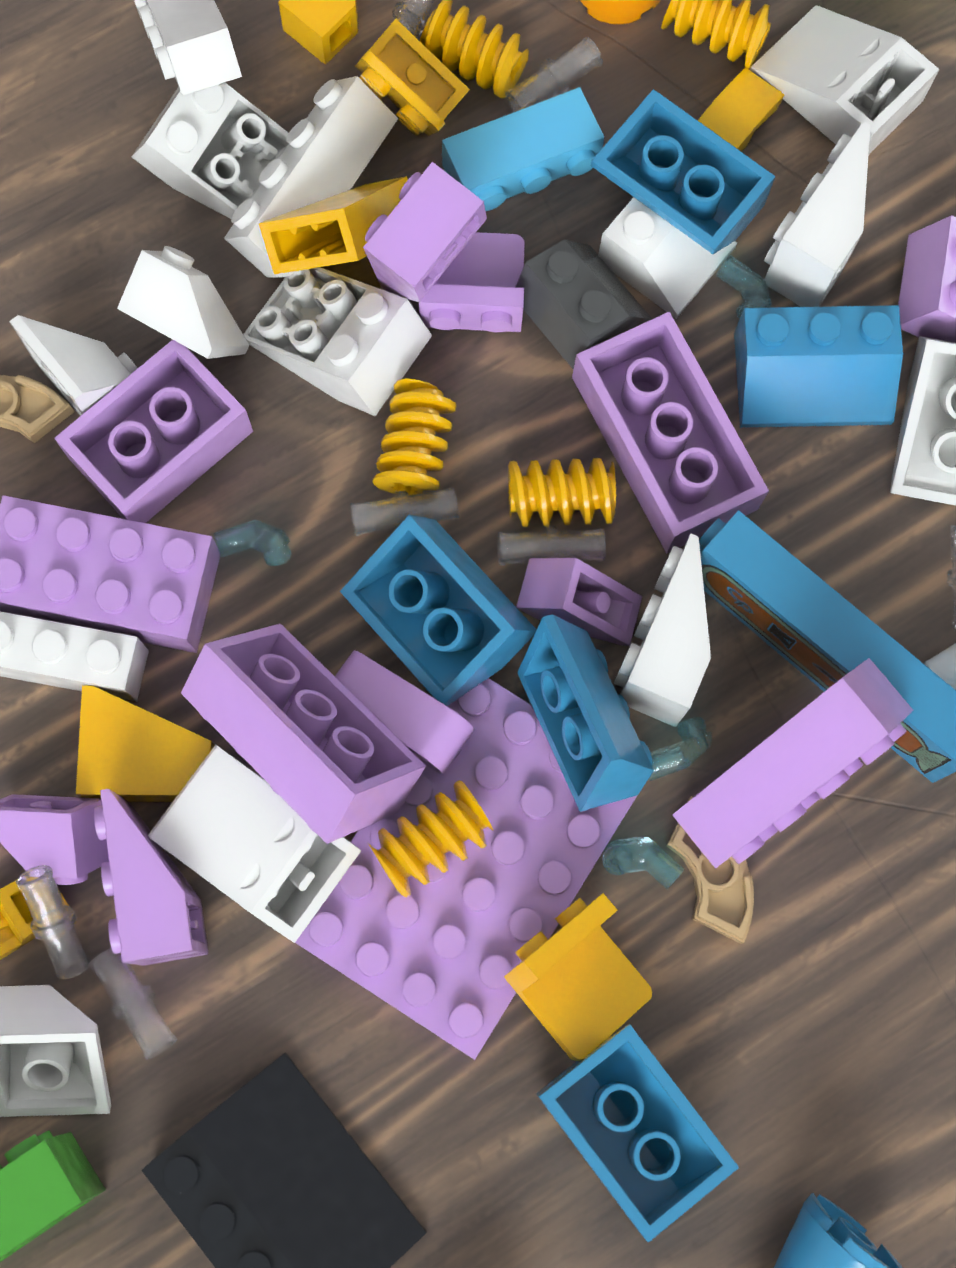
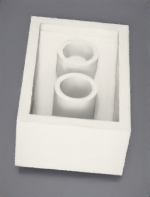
[890,336,956,505]

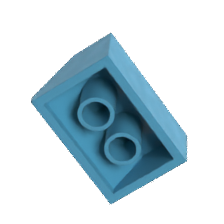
[591,89,776,254]
[734,305,903,428]
[340,515,537,706]
[517,614,654,812]
[536,1024,739,1243]

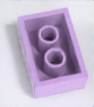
[54,340,253,523]

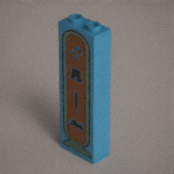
[699,510,956,783]

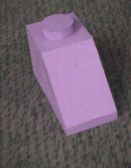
[516,558,642,646]
[0,794,109,885]

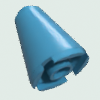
[773,1193,902,1268]

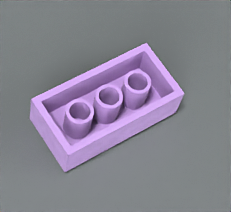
[572,311,769,554]
[0,495,221,653]
[181,624,426,844]
[673,658,913,869]

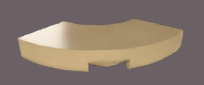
[0,375,75,443]
[666,796,754,944]

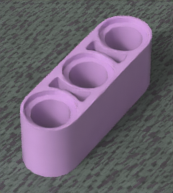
[335,650,474,774]

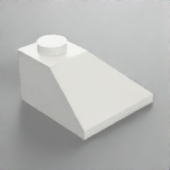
[598,197,737,319]
[117,246,249,359]
[9,315,138,416]
[0,985,111,1117]

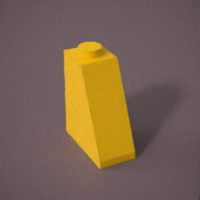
[259,176,408,275]
[76,686,215,802]

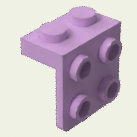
[419,232,525,332]

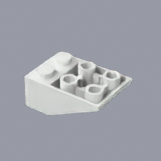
[750,5,939,154]
[132,82,289,219]
[763,120,871,307]
[243,267,432,416]
[614,534,711,727]
[148,745,361,943]

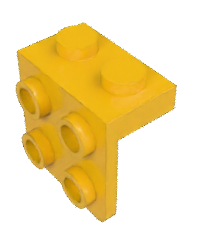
[355,18,470,136]
[504,893,652,1061]

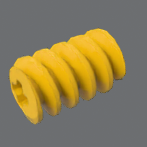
[420,0,529,99]
[661,0,771,69]
[373,378,457,496]
[508,458,616,527]
[367,780,493,897]

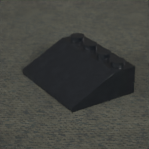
[141,1053,427,1268]

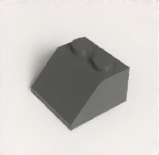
[516,239,652,370]

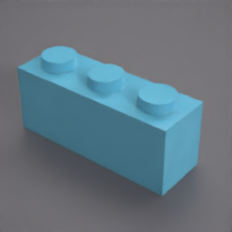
[442,87,605,211]

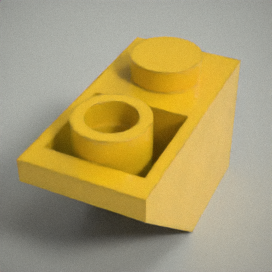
[278,0,358,65]

